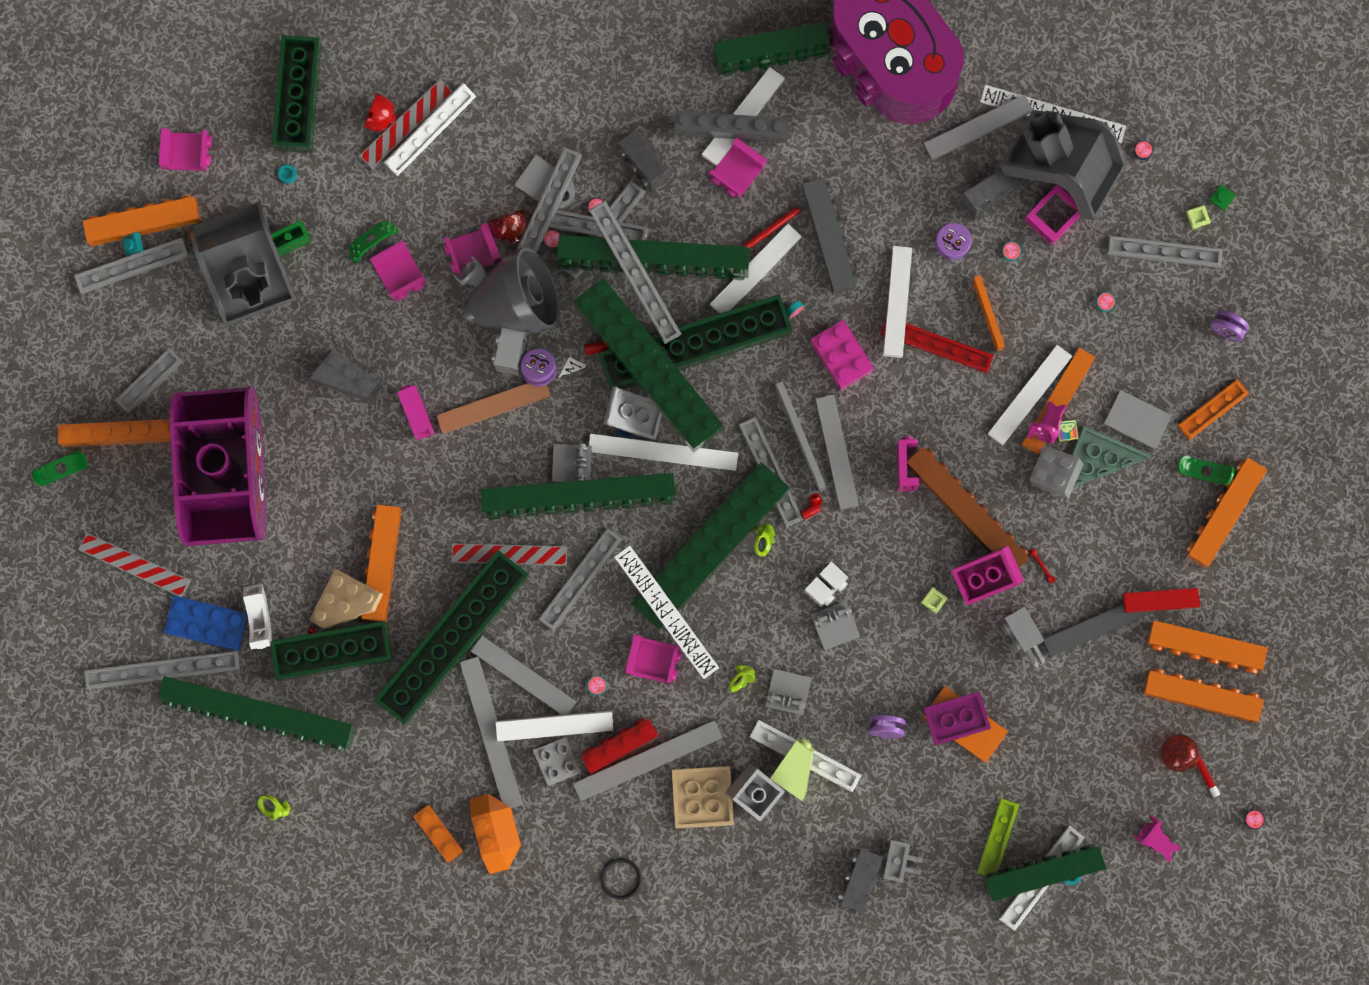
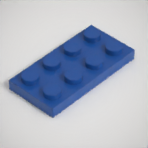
[164,595,248,651]

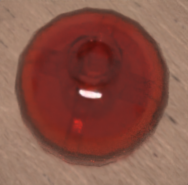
[488,209,527,243]
[1160,734,1199,772]

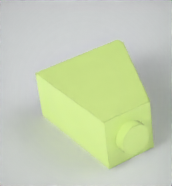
[770,738,814,801]

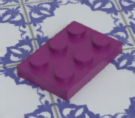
[923,691,991,746]

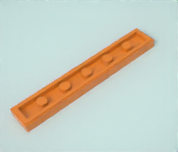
[1022,348,1096,455]

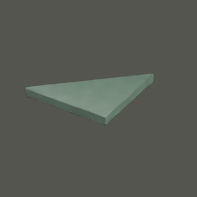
[1071,426,1152,488]

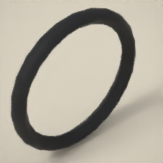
[601,858,642,900]

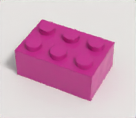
[810,320,873,391]
[951,545,1024,606]

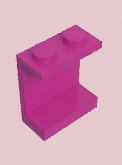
[159,128,212,171]
[709,137,767,199]
[443,223,501,277]
[370,241,427,301]

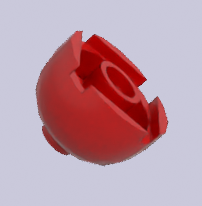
[363,93,397,132]

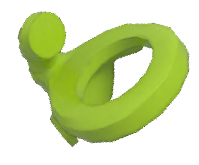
[754,523,775,557]
[729,665,756,692]
[258,794,290,820]

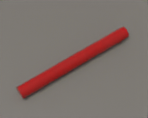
[741,207,800,248]

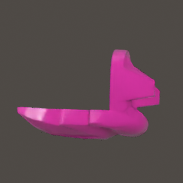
[1027,402,1066,445]
[1133,815,1181,862]

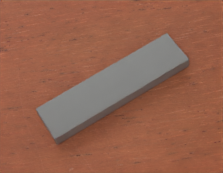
[115,348,183,415]

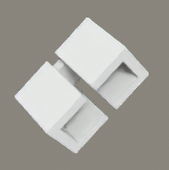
[804,562,848,607]

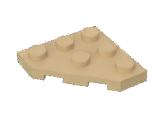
[309,569,383,630]

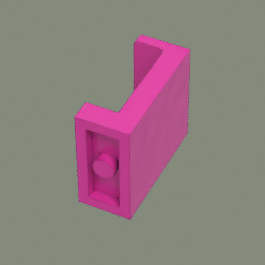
[896,437,919,491]
[625,635,682,685]

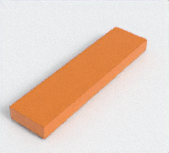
[972,275,1005,352]
[1177,379,1249,440]

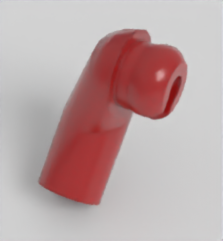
[800,493,822,520]

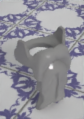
[453,256,488,288]

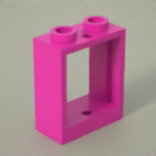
[1024,185,1080,246]
[397,385,435,441]

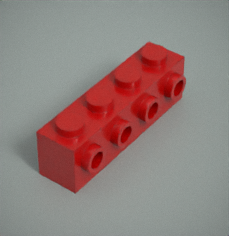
[581,718,659,775]

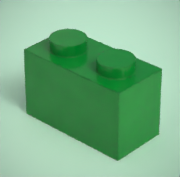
[271,220,312,257]

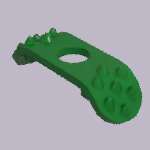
[349,221,399,263]
[32,450,88,486]
[1177,455,1234,485]

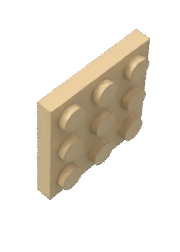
[672,766,734,829]

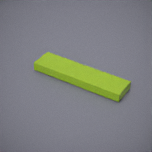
[977,798,1019,876]

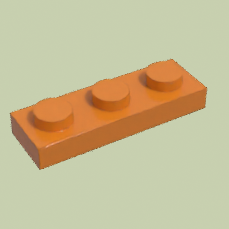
[413,805,464,863]

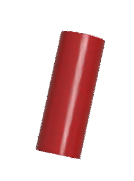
[584,341,610,355]

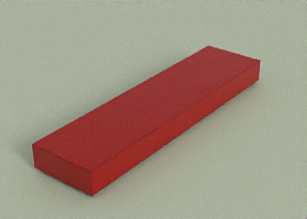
[1122,588,1201,613]

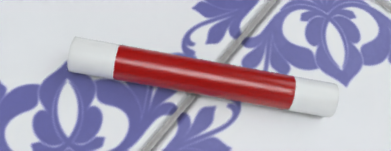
[1186,742,1220,798]

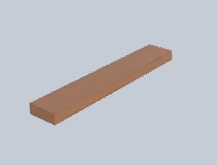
[436,383,551,434]

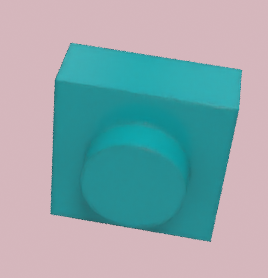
[122,232,144,256]

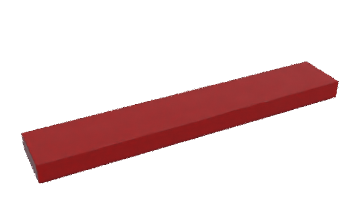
[880,316,994,373]

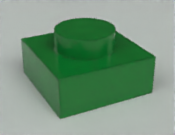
[1209,185,1236,211]

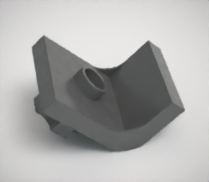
[1000,110,1126,220]
[189,201,296,326]

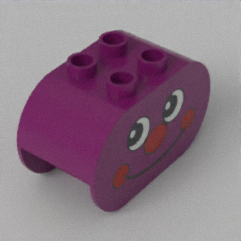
[830,0,964,124]
[170,386,267,546]

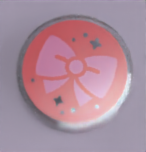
[543,230,561,250]

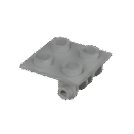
[552,444,592,482]
[811,601,860,651]
[765,669,812,715]
[532,737,581,786]

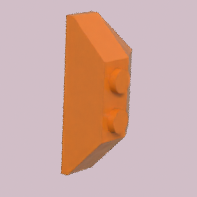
[470,794,521,874]

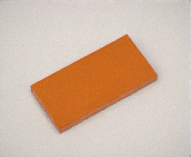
[922,686,1008,763]

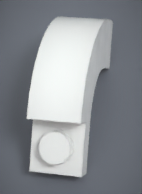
[243,584,272,649]

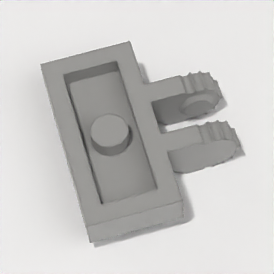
[883,840,923,883]

